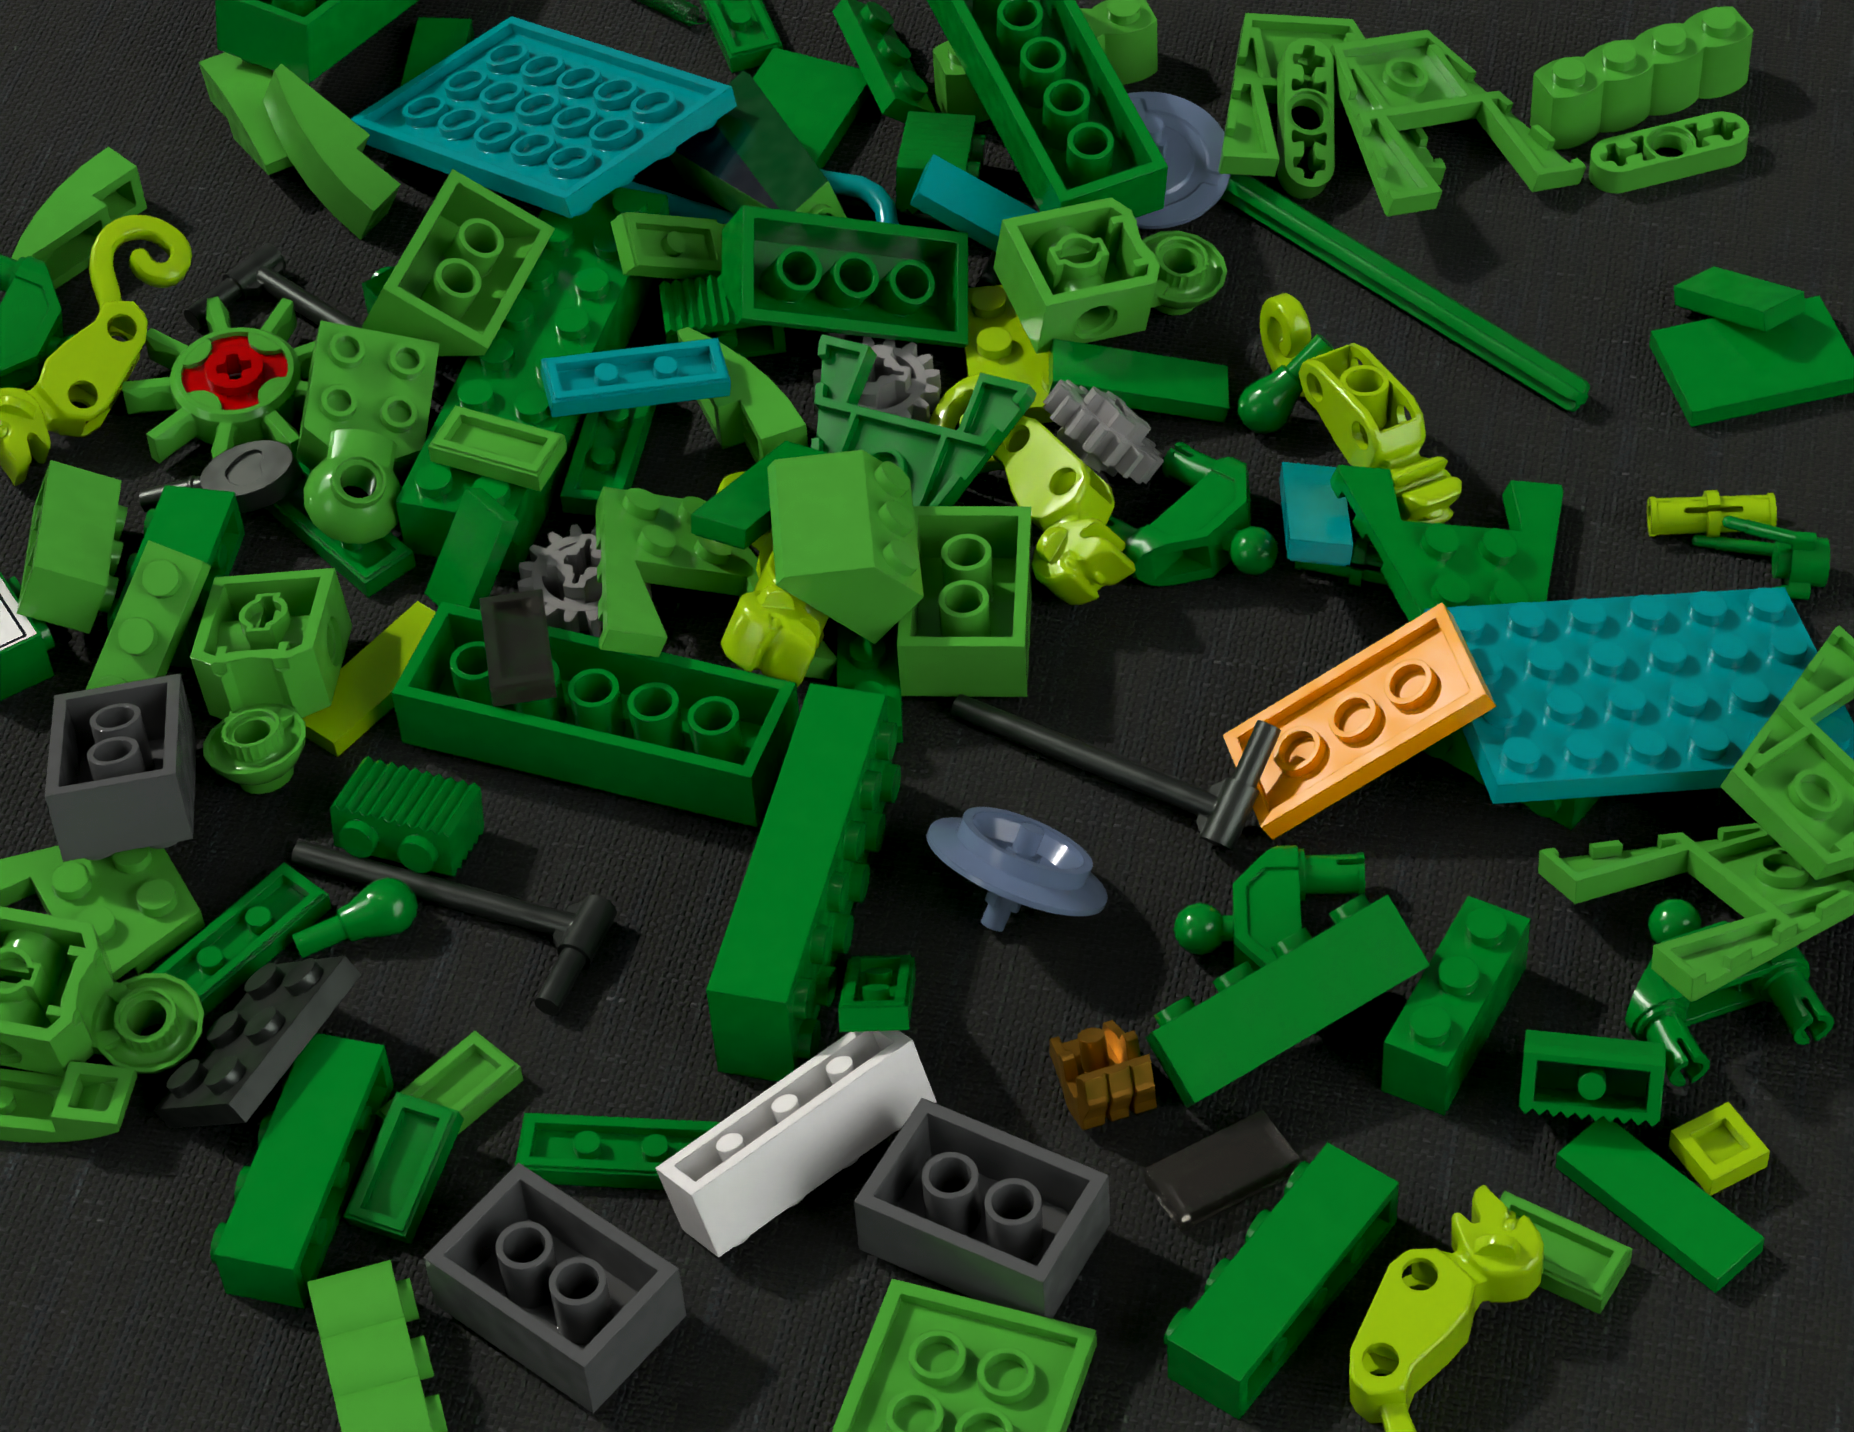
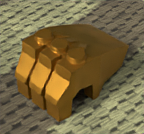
[1049,1020,1157,1130]

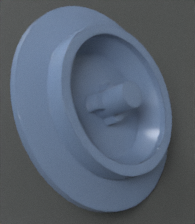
[1127,91,1231,229]
[926,807,1108,932]

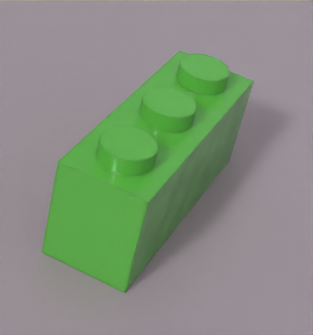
[17,460,128,634]

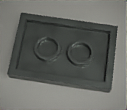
[153,956,362,1128]

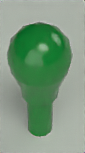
[1238,333,1335,434]
[292,877,418,959]

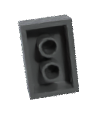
[45,673,197,862]
[854,1098,1110,1319]
[423,1163,687,1413]

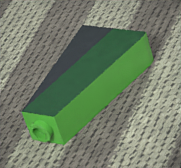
[669,71,847,218]

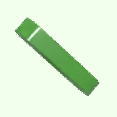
[1277,37,1335,199]
[1589,111,1749,193]

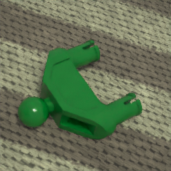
[0,254,77,389]
[1106,442,1278,587]
[1173,845,1372,1001]
[1625,899,1834,1087]

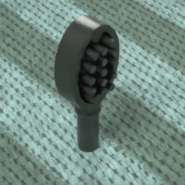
[139,440,303,513]

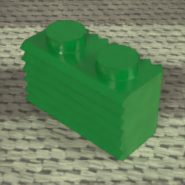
[896,111,986,215]
[659,273,787,358]
[330,756,484,877]
[1519,1029,1666,1127]

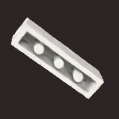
[655,1030,937,1257]

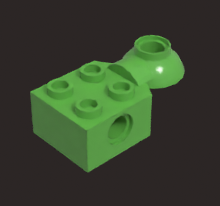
[993,197,1227,354]
[296,320,440,544]
[190,568,352,794]
[0,906,204,1077]

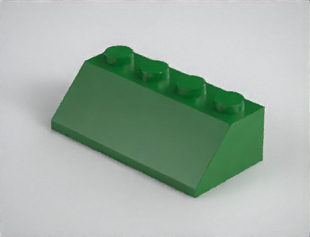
[722,205,969,348]

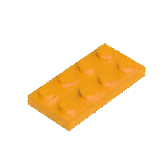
[1223,602,1497,840]

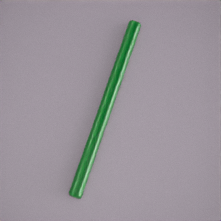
[1221,174,1590,412]

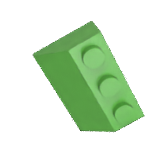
[362,169,555,356]
[767,450,924,644]

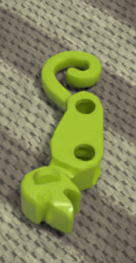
[0,215,192,486]
[1260,293,1462,524]
[929,374,1136,605]
[716,471,829,687]
[1349,1185,1544,1432]

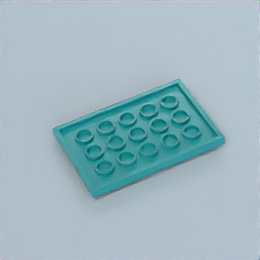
[351,16,737,218]
[1424,587,1854,804]

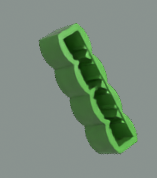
[933,0,1158,124]
[1530,6,1754,150]
[307,1260,448,1432]

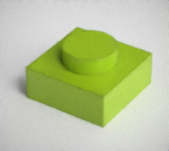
[1669,1101,1770,1196]

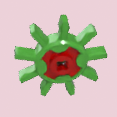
[122,296,316,464]

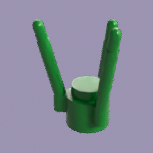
[1692,516,1830,600]

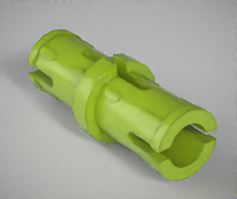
[1647,490,1777,537]

